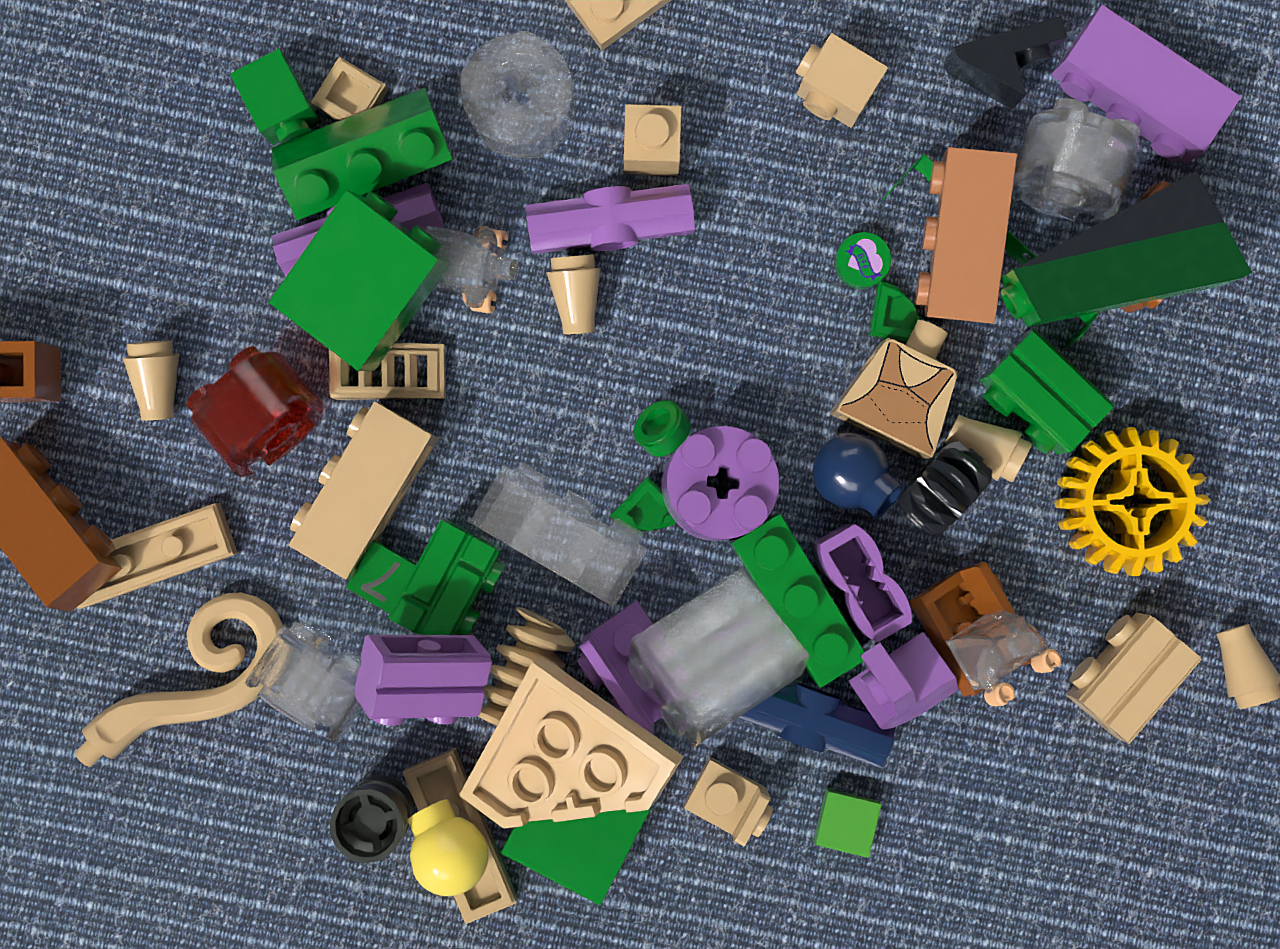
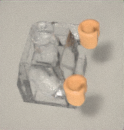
[426,226,518,314]
[946,610,1061,706]

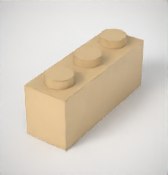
[288,401,439,580]

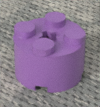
[662,426,779,541]

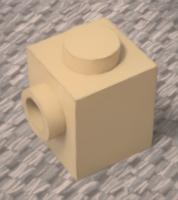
[796,33,888,128]

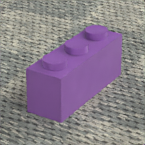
[1051,5,1241,164]

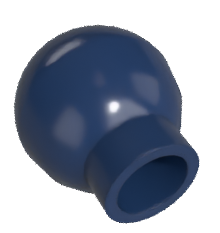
[813,433,904,520]

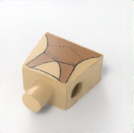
[830,320,957,459]

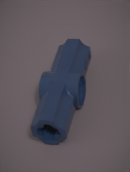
[724,667,896,768]

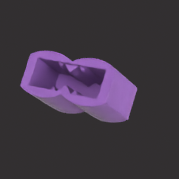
[813,523,912,643]

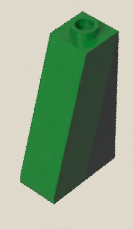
[1001,171,1252,327]

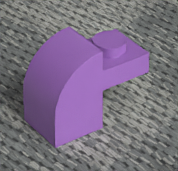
[849,632,959,729]

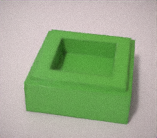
[813,788,882,858]

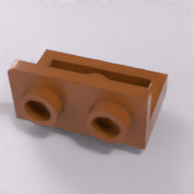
[909,561,1037,697]

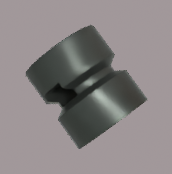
[330,775,415,863]

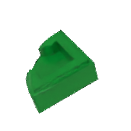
[868,281,922,343]
[609,477,676,531]

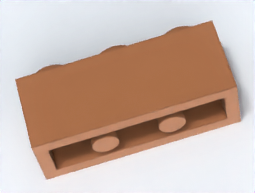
[915,147,1017,324]

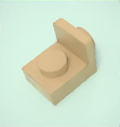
[683,756,773,846]

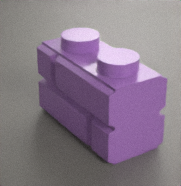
[354,635,492,726]

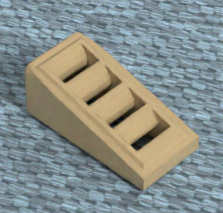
[329,343,446,400]

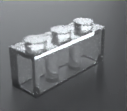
[470,462,648,607]

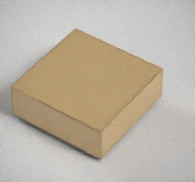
[311,56,389,121]

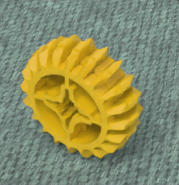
[1054,427,1211,576]

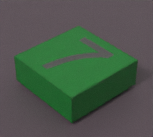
[345,540,416,614]

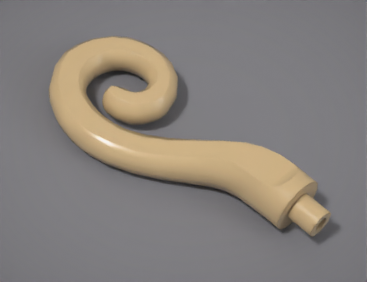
[75,592,286,767]

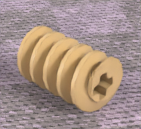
[478,606,575,726]

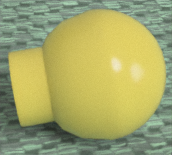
[407,799,489,896]

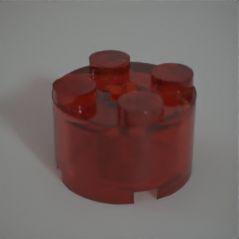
[186,346,324,477]

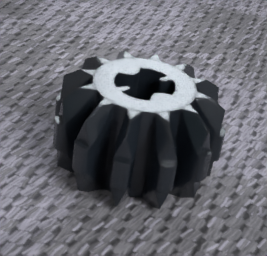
[898,441,992,535]

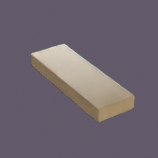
[77,503,238,609]
[403,748,518,924]

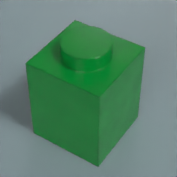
[230,48,321,146]

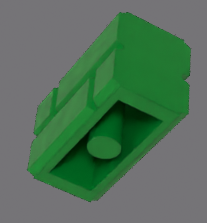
[978,328,1115,455]
[388,519,506,635]

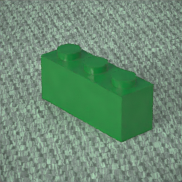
[272,88,453,220]
[728,513,865,688]

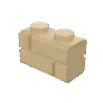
[1066,612,1202,744]

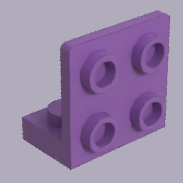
[577,600,699,735]

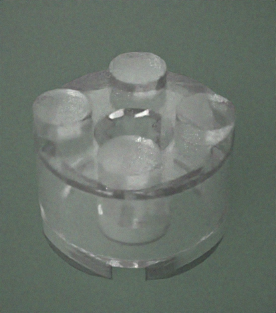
[461,31,575,159]
[1013,98,1141,222]
[245,620,362,742]

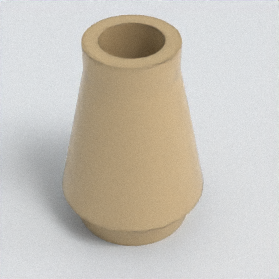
[546,254,601,334]
[122,340,179,421]
[945,414,1032,482]
[1216,624,1280,709]

